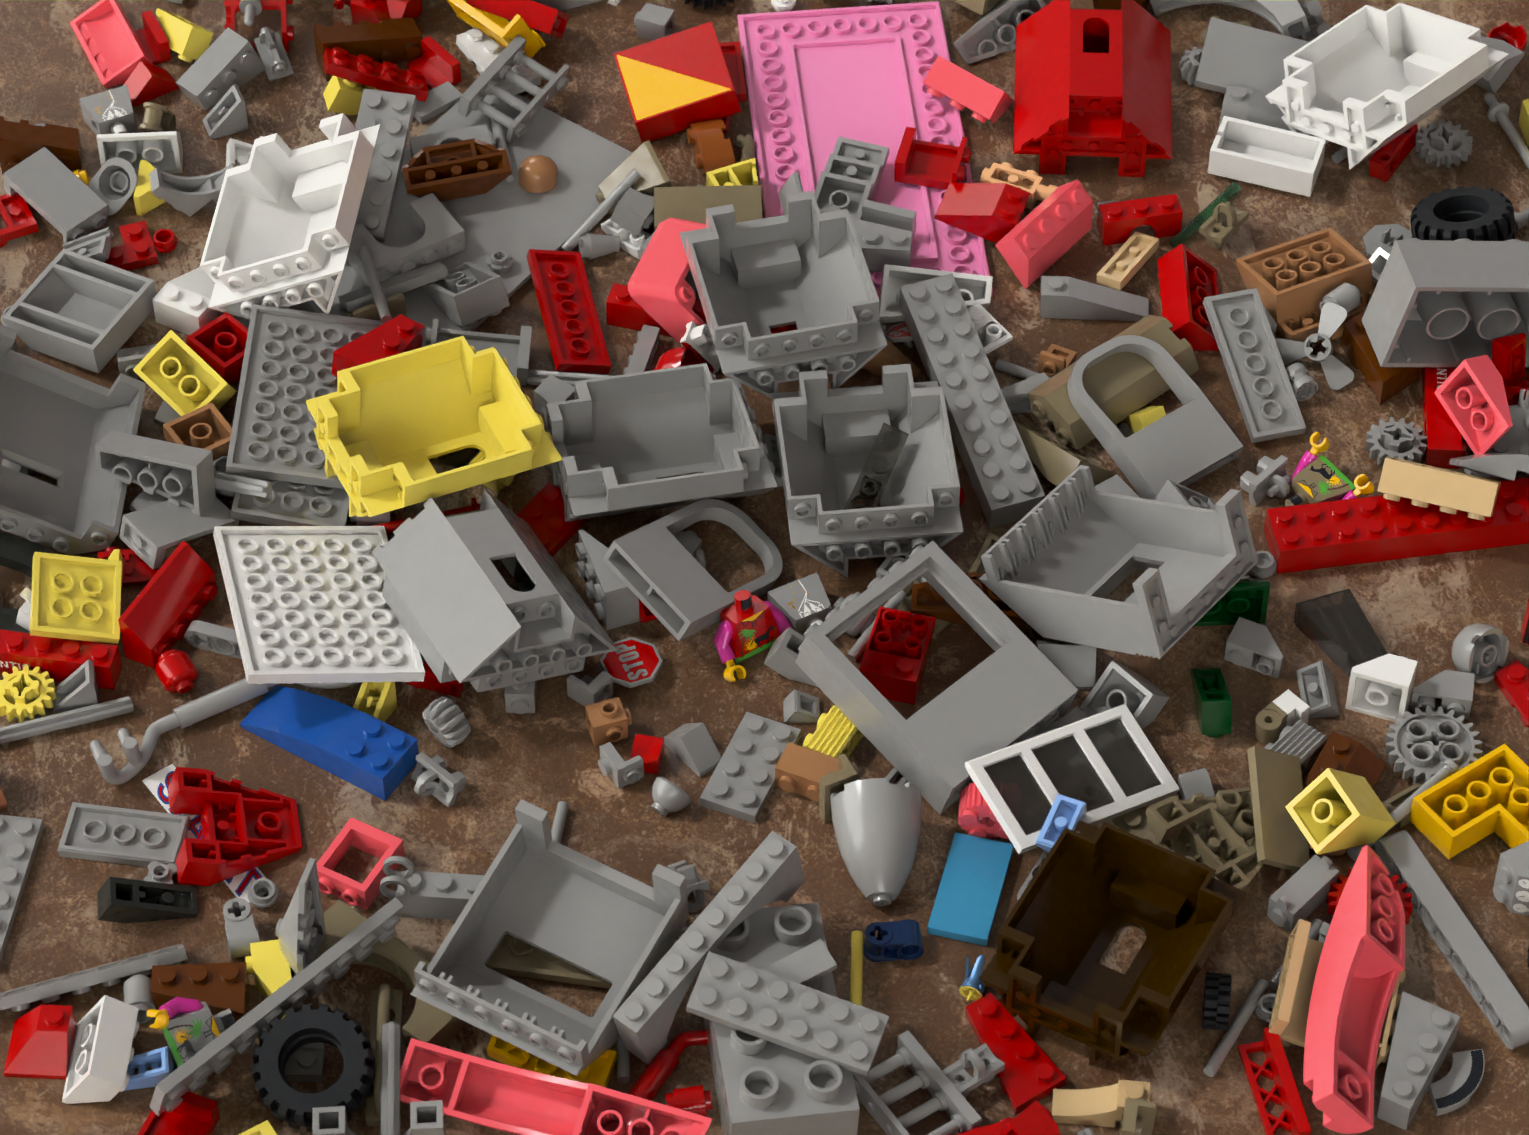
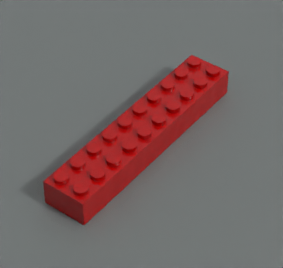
[1264,478,1529,574]

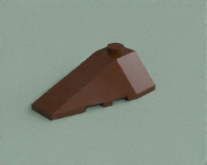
[911,572,1027,635]

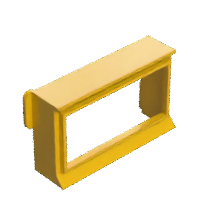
[446,0,546,58]

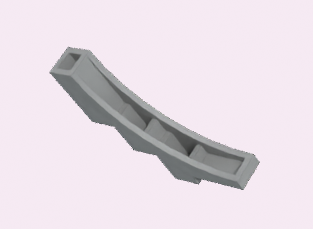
[1149,0,1310,38]

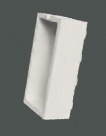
[1208,116,1326,197]

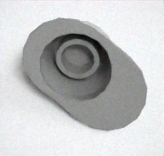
[88,157,137,216]

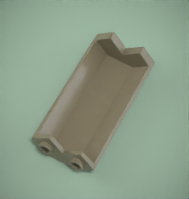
[1027,315,1199,449]

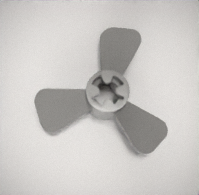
[1275,302,1355,390]

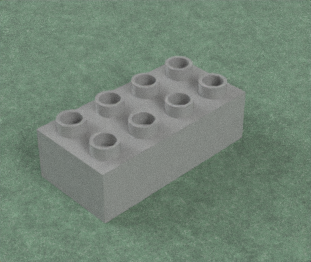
[1362,238,1529,367]
[694,902,860,1135]

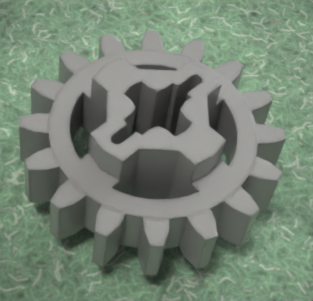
[1415,120,1473,168]
[1365,417,1427,466]

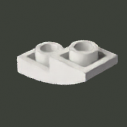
[601,218,651,259]

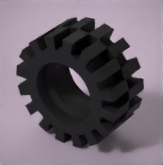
[1202,972,1232,1031]

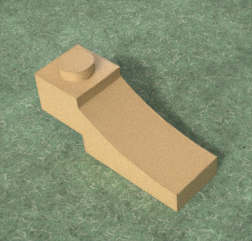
[1052,1080,1150,1128]

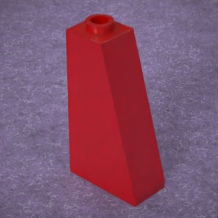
[466,0,570,39]

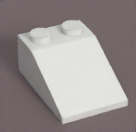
[152,267,221,335]

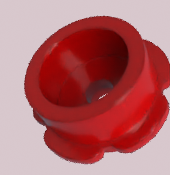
[152,229,178,253]

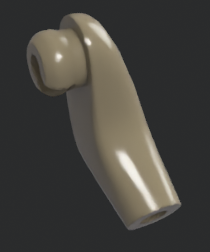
[735,134,755,162]

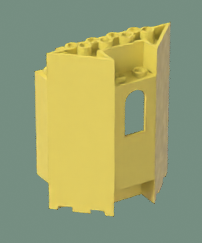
[306,336,562,517]

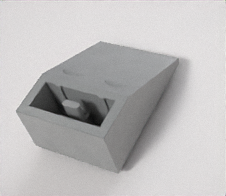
[575,530,640,630]

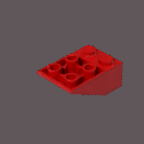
[859,606,936,705]

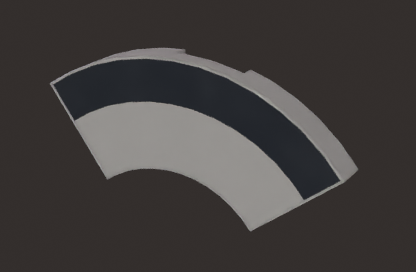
[1428,1049,1485,1116]

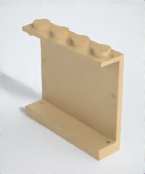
[1269,919,1406,1070]

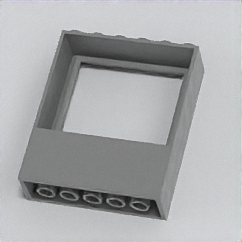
[795,541,1078,815]

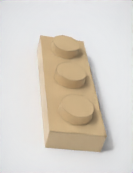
[1097,231,1159,291]

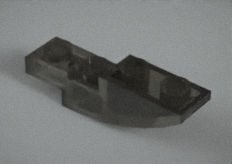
[844,423,909,510]

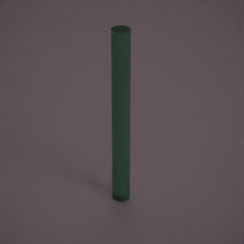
[1169,182,1240,248]

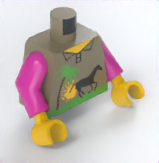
[1285,432,1374,506]

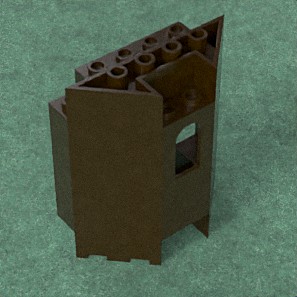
[979,820,1247,1065]

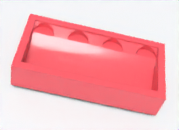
[70,0,154,88]

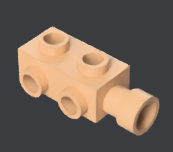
[980,162,1058,209]

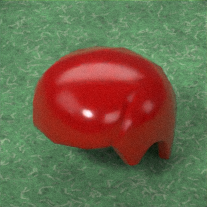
[1487,22,1528,51]

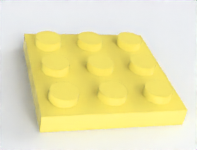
[30,552,122,644]

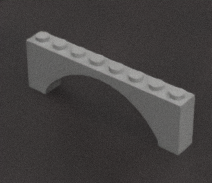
[612,830,805,1065]

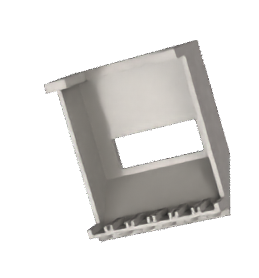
[979,465,1258,659]
[410,799,689,1076]

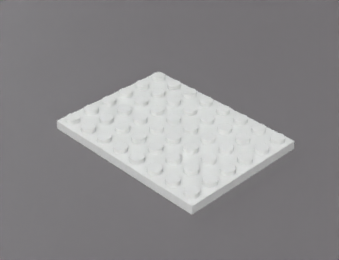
[213,526,425,684]

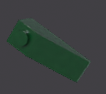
[1191,668,1232,738]

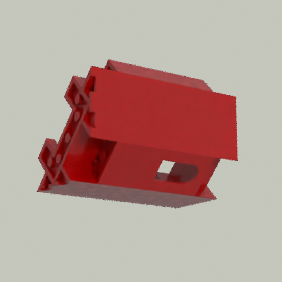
[1013,0,1172,177]

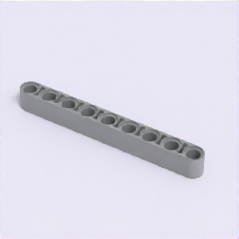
[1375,830,1529,1050]

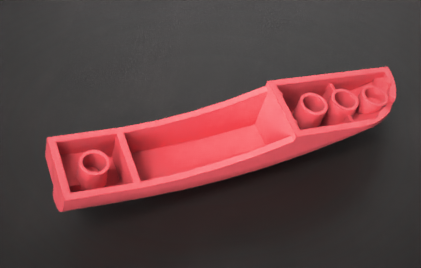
[1303,845,1406,1134]
[400,1038,712,1135]

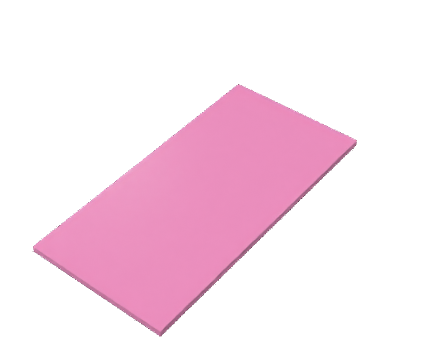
[737,1,993,298]

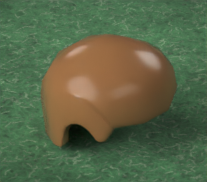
[518,155,558,193]

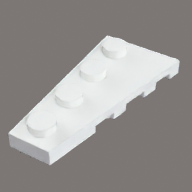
[456,28,542,95]

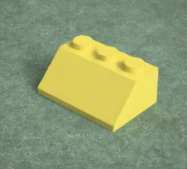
[133,330,237,416]

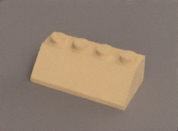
[1377,456,1501,521]

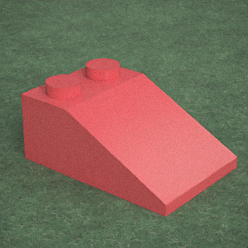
[1434,355,1513,455]

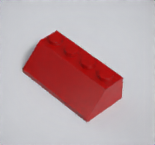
[1157,244,1220,351]
[118,541,218,669]

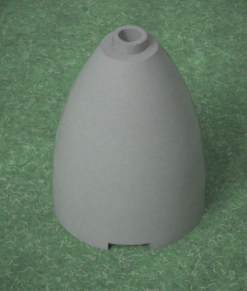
[830,778,922,907]

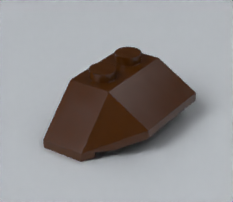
[401,138,512,202]
[1303,730,1386,790]

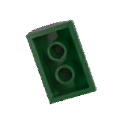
[1194,578,1270,626]

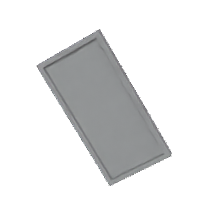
[1194,17,1309,95]

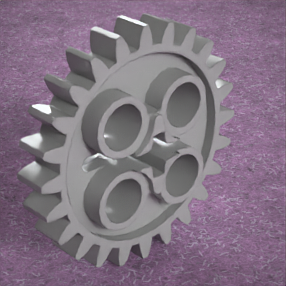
[1384,705,1483,784]

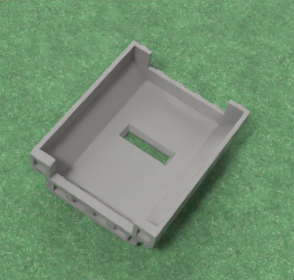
[0,325,146,555]

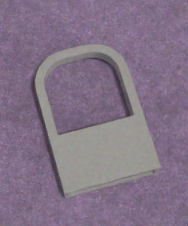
[1067,335,1243,500]
[602,499,783,641]

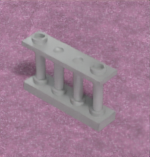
[457,35,569,144]
[852,1030,982,1135]

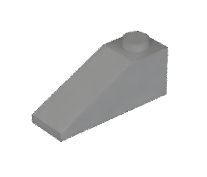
[764,627,819,688]

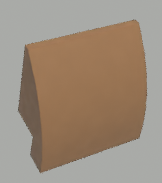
[1236,227,1374,347]

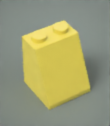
[1285,768,1396,854]

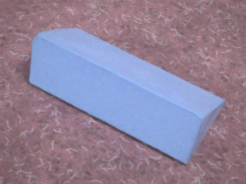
[1036,794,1087,853]

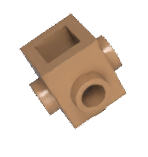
[585,697,632,746]

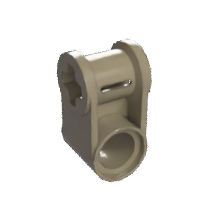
[139,102,176,133]

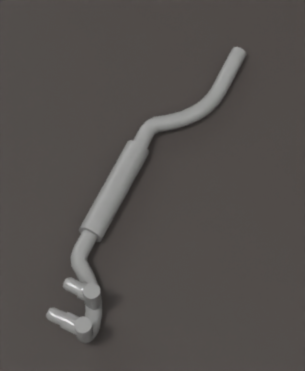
[90,678,359,785]

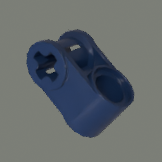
[863,919,924,962]

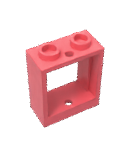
[316,817,405,910]

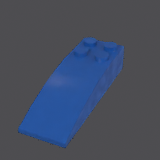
[240,685,419,801]

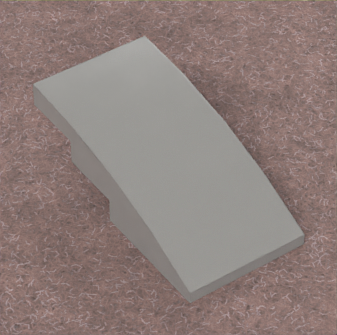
[814,136,890,220]
[1449,453,1529,481]

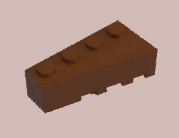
[313,17,423,82]

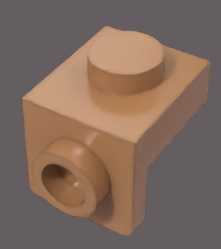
[1038,343,1077,377]

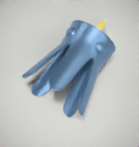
[959,955,985,1001]

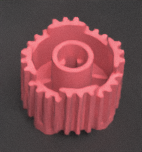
[958,775,1020,839]

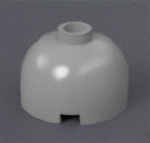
[1452,623,1509,683]

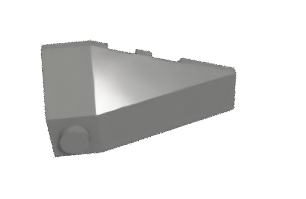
[1040,276,1149,321]

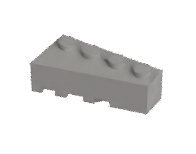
[95,430,216,516]
[1377,991,1461,1130]

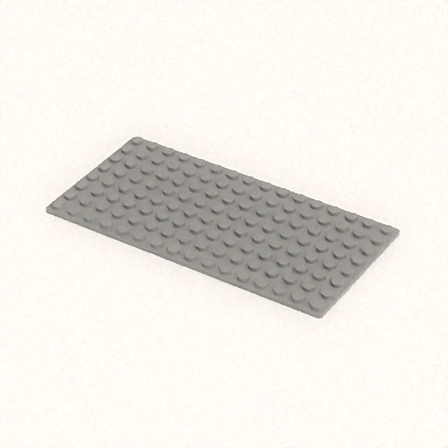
[217,94,633,347]

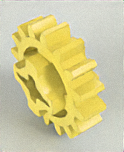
[0,665,57,723]

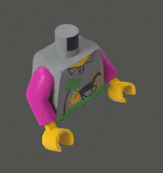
[146,997,236,1094]

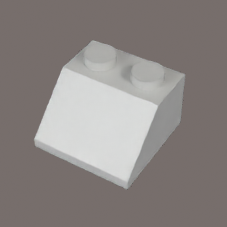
[1345,654,1418,722]

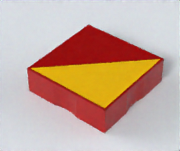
[614,21,742,143]

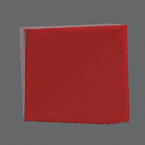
[630,734,665,774]

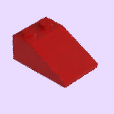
[934,183,1031,243]

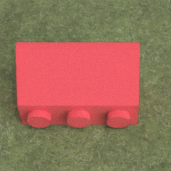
[923,55,1014,124]

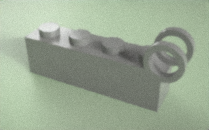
[379,856,484,920]

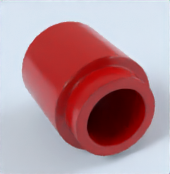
[665,1085,713,1117]

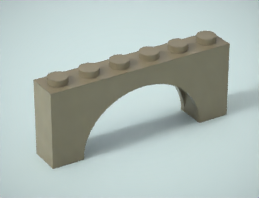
[315,900,468,1048]

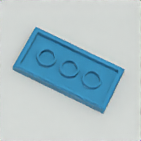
[927,832,1014,946]

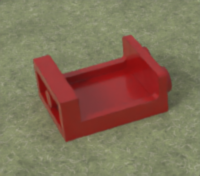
[894,127,972,190]
[137,1092,220,1135]

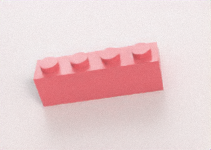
[995,179,1093,289]

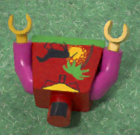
[714,590,793,682]

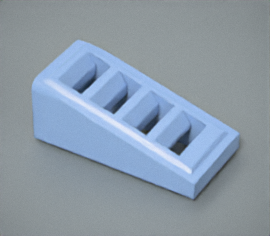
[124,1046,177,1091]

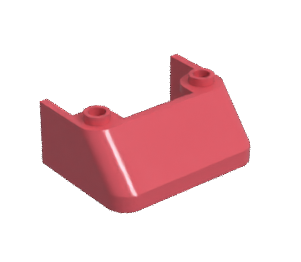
[628,217,706,344]

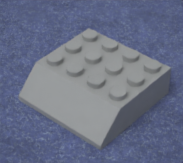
[2,249,157,373]

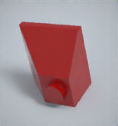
[4,1004,77,1080]

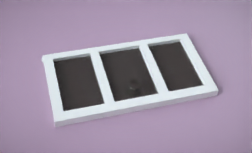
[965,704,1180,854]

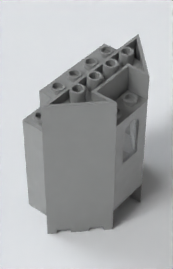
[679,191,887,398]
[542,363,777,522]
[770,364,964,578]
[372,487,618,693]

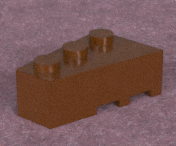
[0,116,82,175]
[1341,311,1421,405]
[151,962,250,1022]

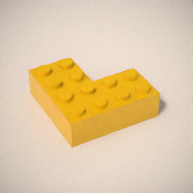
[1409,744,1529,860]

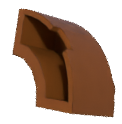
[686,119,735,174]

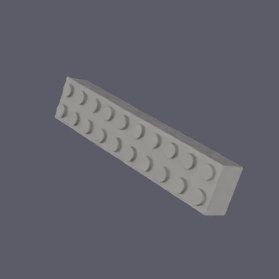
[899,273,1045,528]

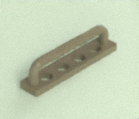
[365,983,403,1126]

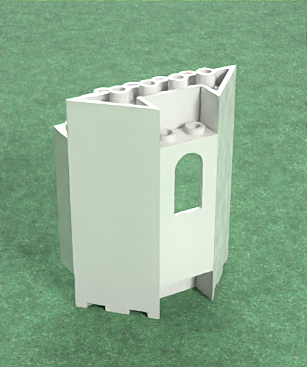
[1265,2,1509,170]
[200,113,380,320]

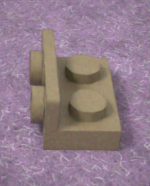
[819,754,860,823]
[1119,1098,1158,1135]

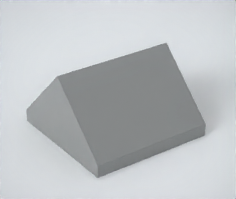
[1036,640,1096,690]

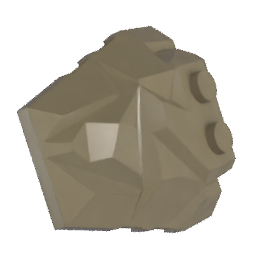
[1146,787,1264,890]

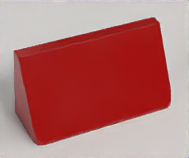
[1492,333,1526,387]

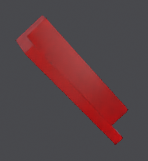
[1237,1028,1311,1135]

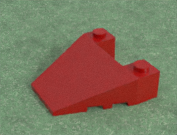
[168,767,303,886]

